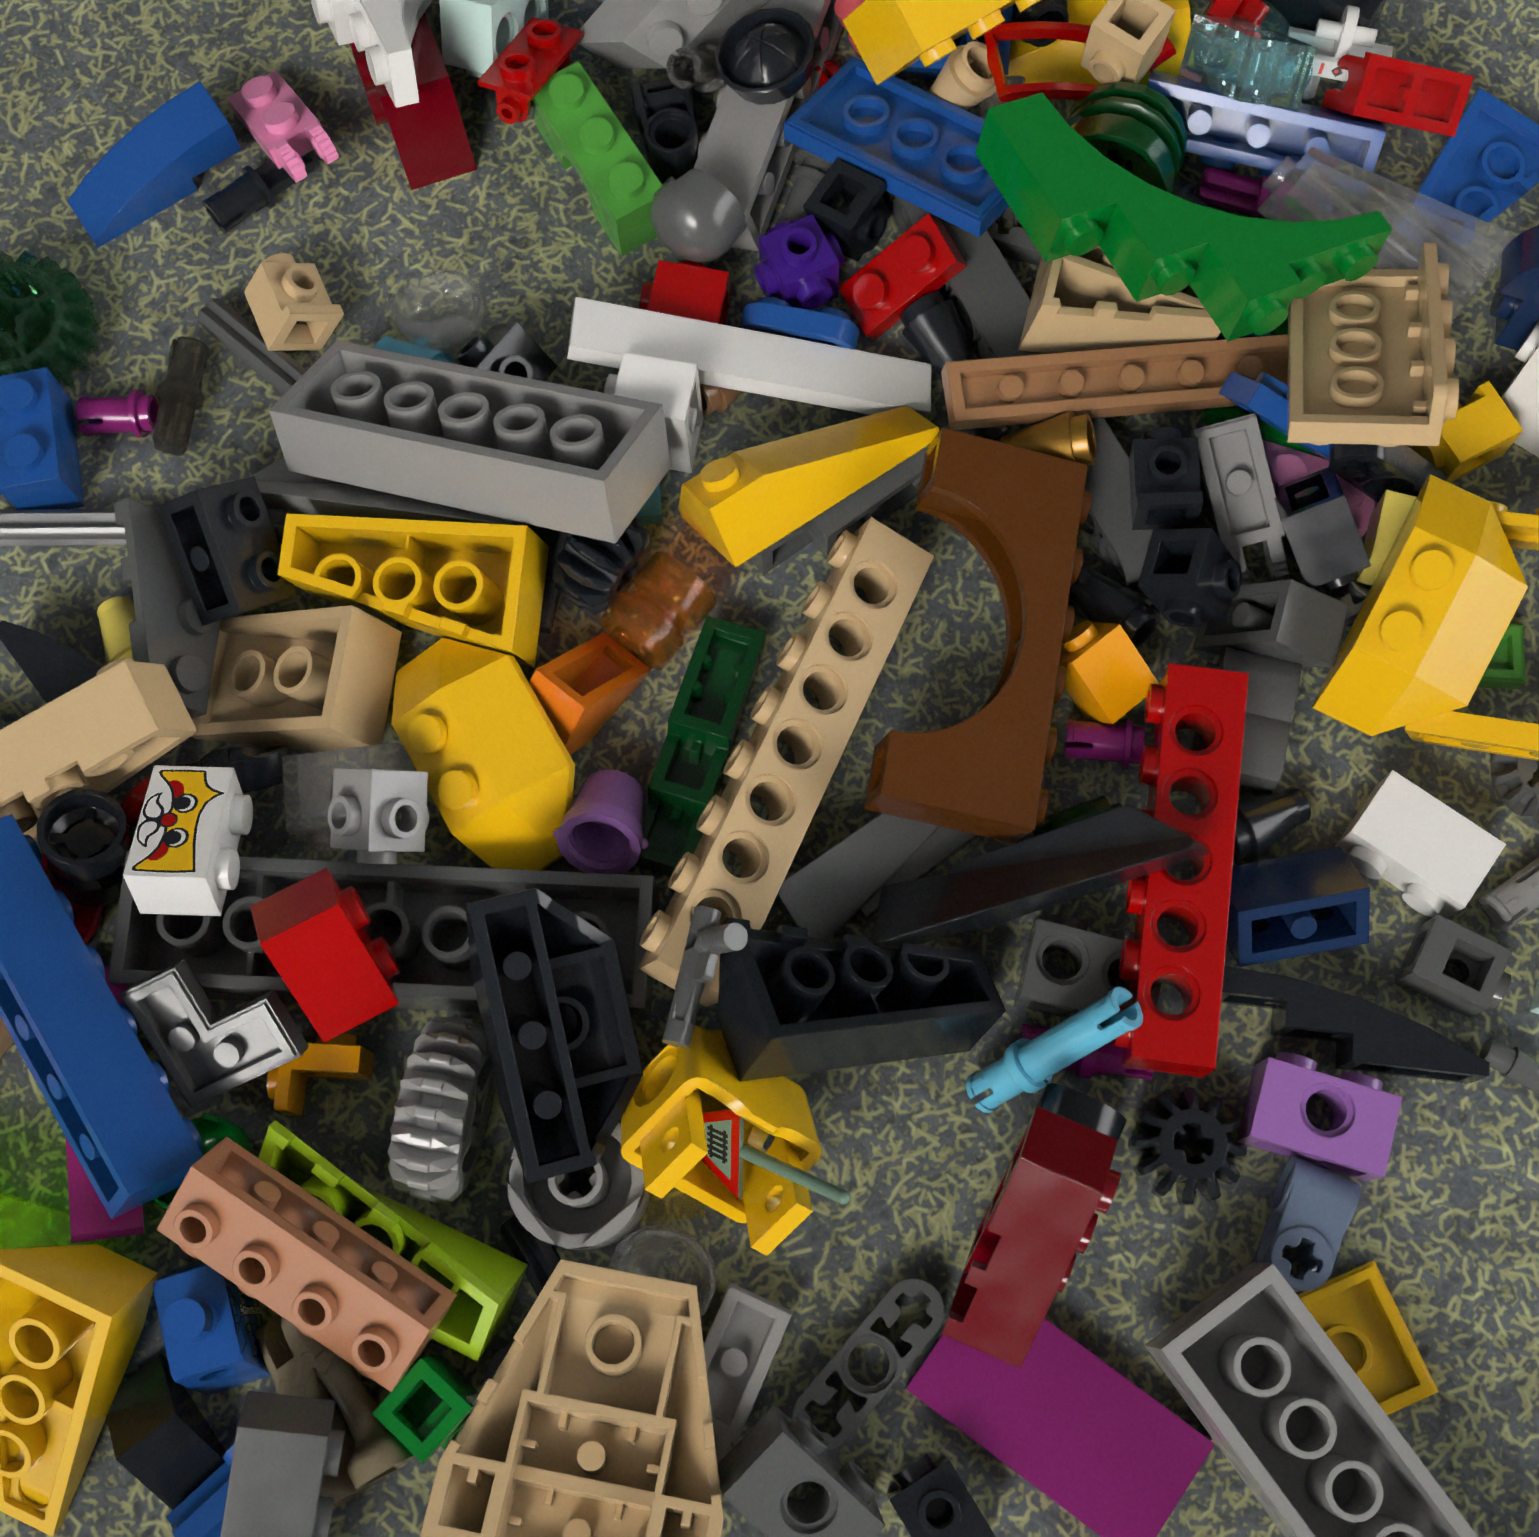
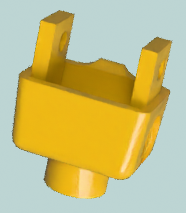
[621,1025,822,1256]

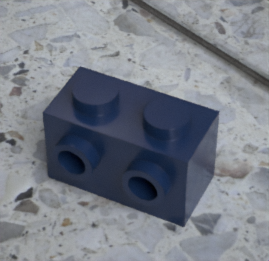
[1226,846,1370,967]

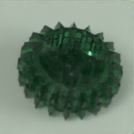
[0,250,101,389]

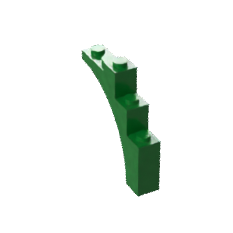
[975,93,1393,342]

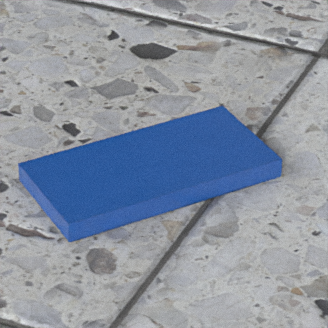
[783,57,1009,237]

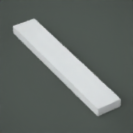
[567,297,931,419]

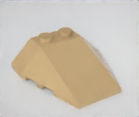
[420,1259,724,1537]

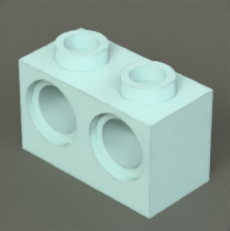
[439,0,549,78]

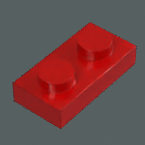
[839,213,967,339]

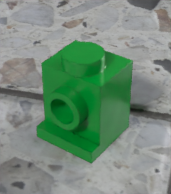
[372,1356,479,1464]

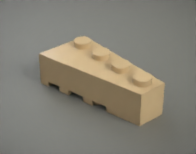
[0,658,198,841]

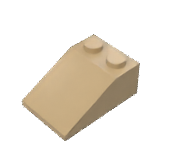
[191,605,402,753]

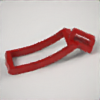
[984,21,1176,102]

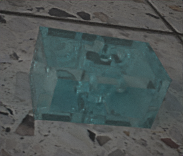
[1179,14,1317,109]

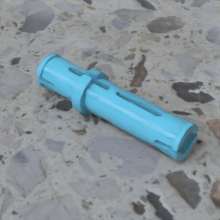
[966,987,1143,1113]

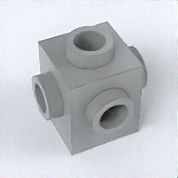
[328,768,429,864]

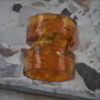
[599,551,717,671]

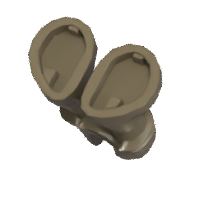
[255,1316,415,1510]

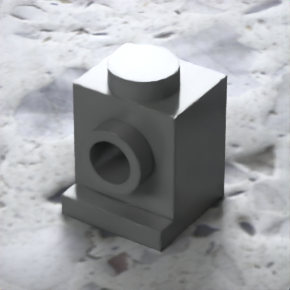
[1393,915,1513,1018]

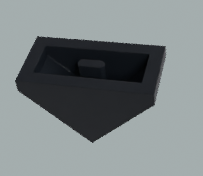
[106,1354,226,1511]

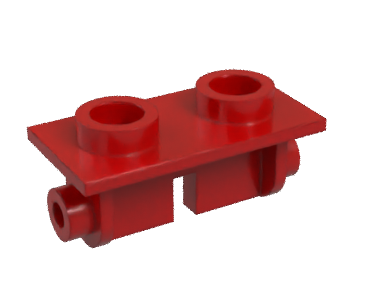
[478,17,584,124]

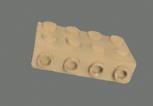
[1287,242,1459,447]

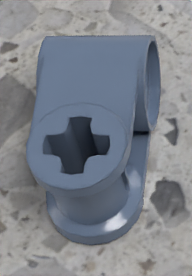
[1255,1156,1361,1293]

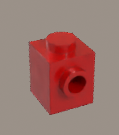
[639,260,731,325]

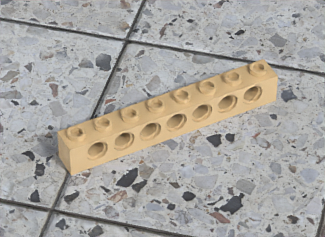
[638,517,934,1007]

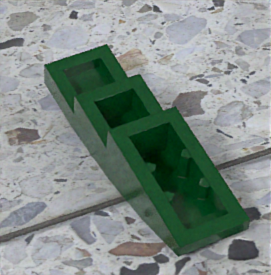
[635,615,767,876]

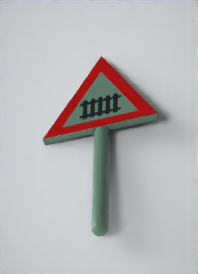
[701,1107,851,1205]

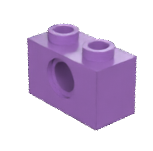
[1236,1052,1402,1181]

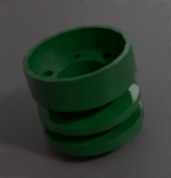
[1066,81,1188,194]

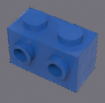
[0,367,85,509]

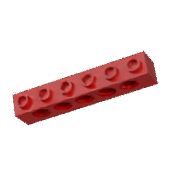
[1112,663,1249,1078]

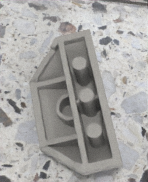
[578,0,768,70]

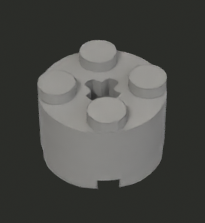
[507,1122,652,1251]

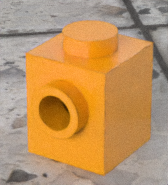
[1059,620,1159,724]

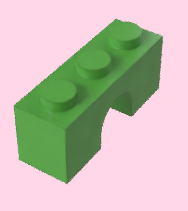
[531,61,662,256]

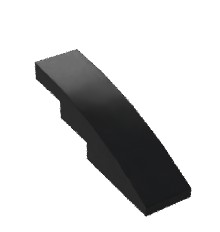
[1221,965,1490,1084]

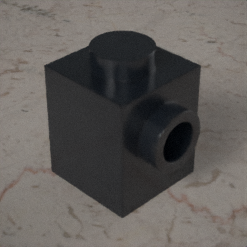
[887,1453,996,1537]

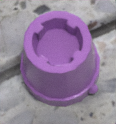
[553,770,649,874]

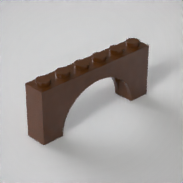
[864,427,1092,843]

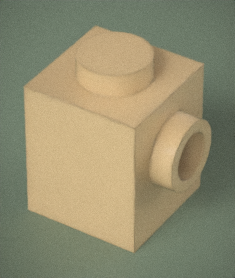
[1080,0,1176,85]

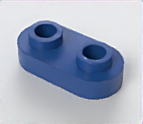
[739,297,860,350]

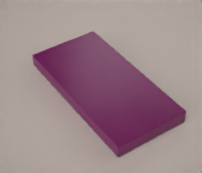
[905,1318,1215,1537]

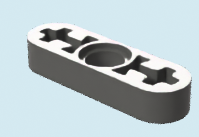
[792,1279,945,1452]

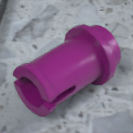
[76,389,161,438]
[1064,718,1145,769]

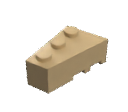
[1018,246,1221,353]

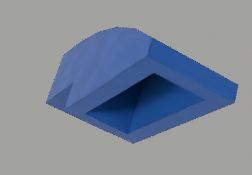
[67,81,242,248]

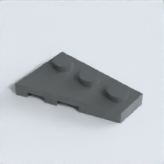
[114,497,221,719]

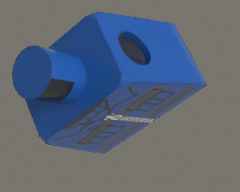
[153,1261,271,1395]

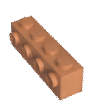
[156,1137,458,1392]

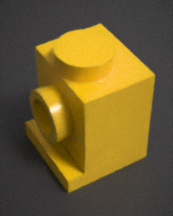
[1412,381,1523,483]

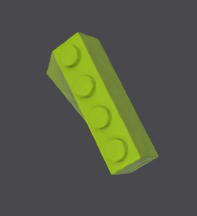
[258,1120,528,1361]

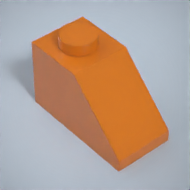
[529,632,651,755]

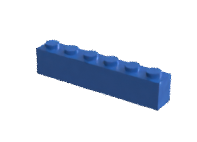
[0,814,203,1220]

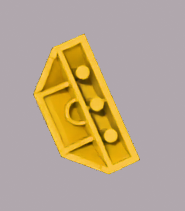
[1311,474,1528,736]
[391,638,575,871]

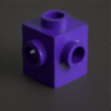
[754,214,844,310]

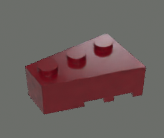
[350,12,477,190]
[942,1106,1121,1369]

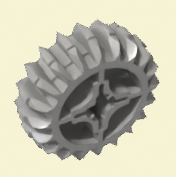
[388,1016,496,1202]

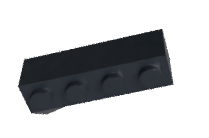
[717,917,1006,1082]

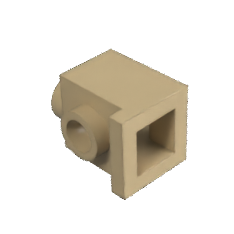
[244,253,344,351]

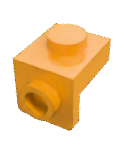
[267,1033,374,1116]

